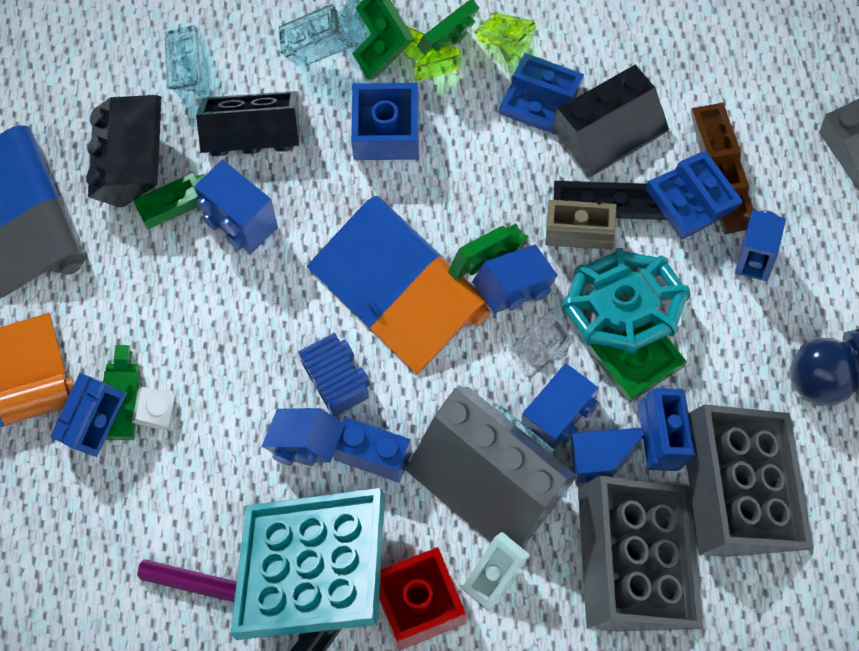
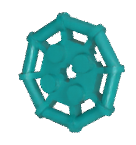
[561,248,691,354]

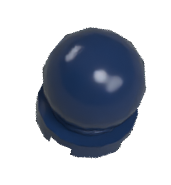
[789,329,859,406]

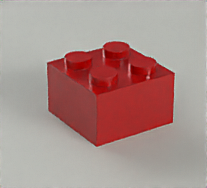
[379,547,466,651]

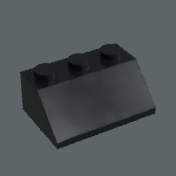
[552,64,669,177]
[196,91,300,156]
[86,95,162,207]

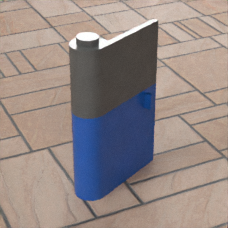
[0,125,85,299]

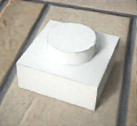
[132,387,175,430]

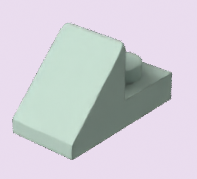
[462,532,530,611]

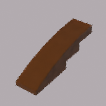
[691,102,754,234]

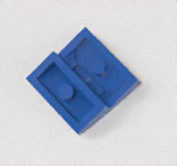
[499,53,584,135]
[645,150,743,240]

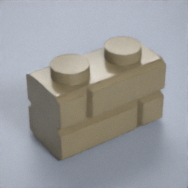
[545,200,616,250]

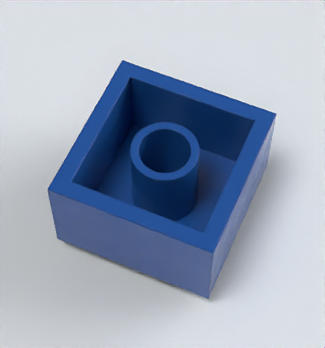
[351,83,419,160]
[194,159,278,254]

